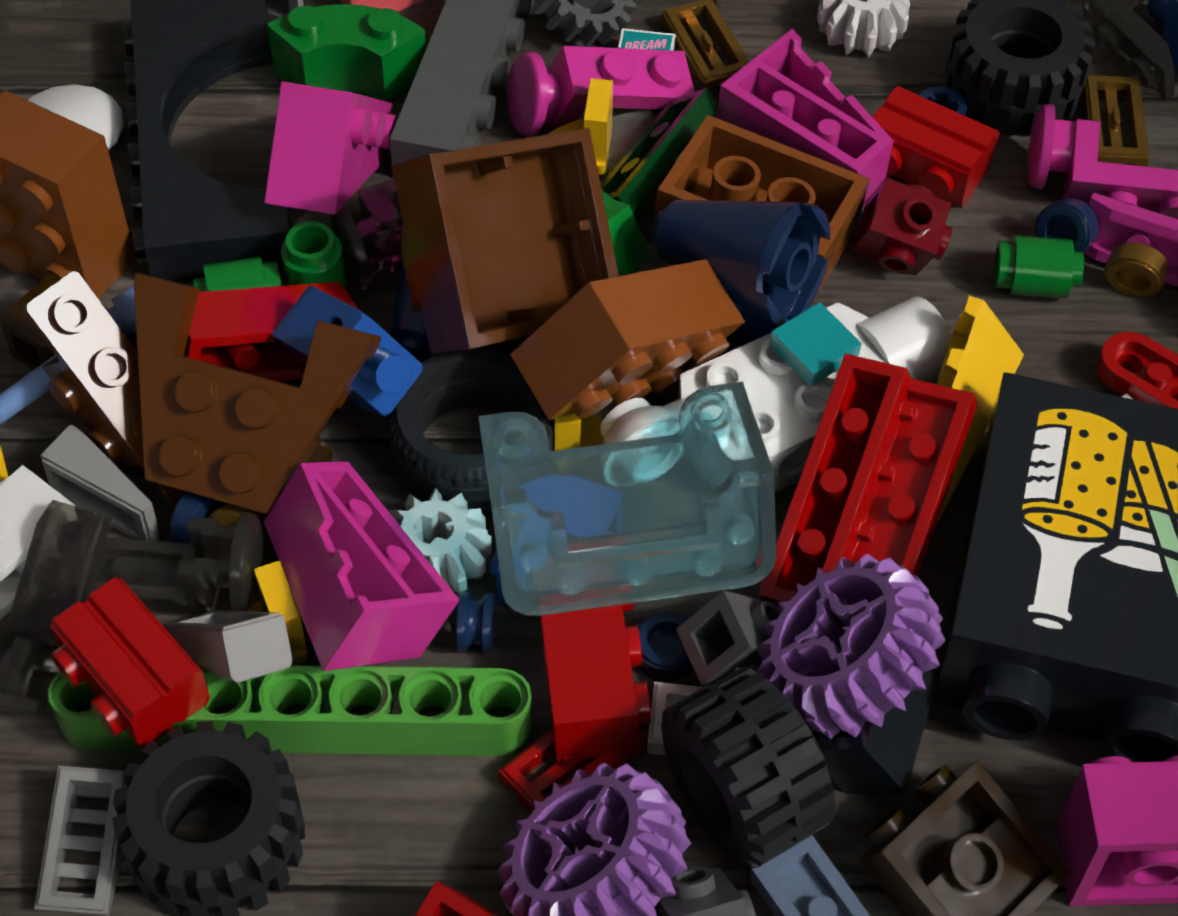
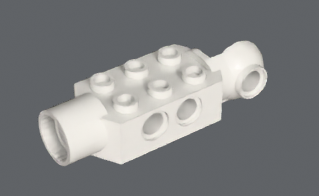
[600,296,952,510]

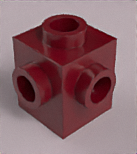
[851,177,952,275]

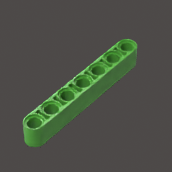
[48,664,533,756]

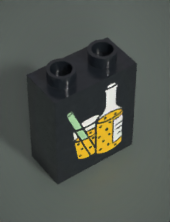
[932,372,1178,762]

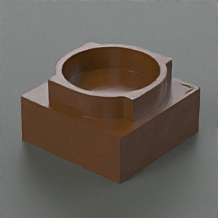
[391,128,619,354]

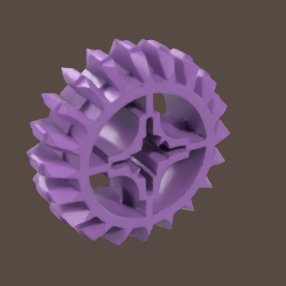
[757,554,946,739]
[497,762,691,916]

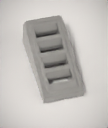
[41,425,162,548]
[164,610,292,682]
[34,766,126,916]

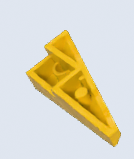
[936,295,1024,525]

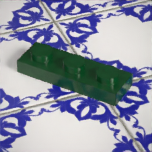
[601,88,718,217]

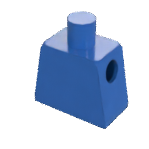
[271,285,423,417]

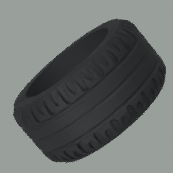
[388,346,555,515]

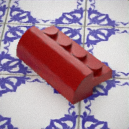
[758,353,978,607]

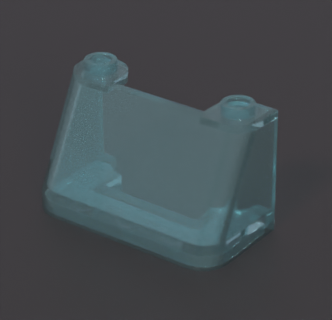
[478,381,776,616]

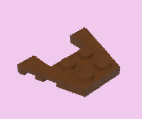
[134,273,381,514]

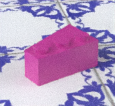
[717,29,894,207]
[265,81,398,215]
[264,461,460,671]

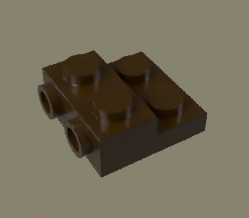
[859,760,1071,916]

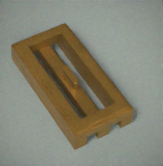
[661,0,750,94]
[1081,75,1150,167]

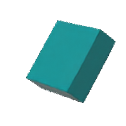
[769,302,862,387]

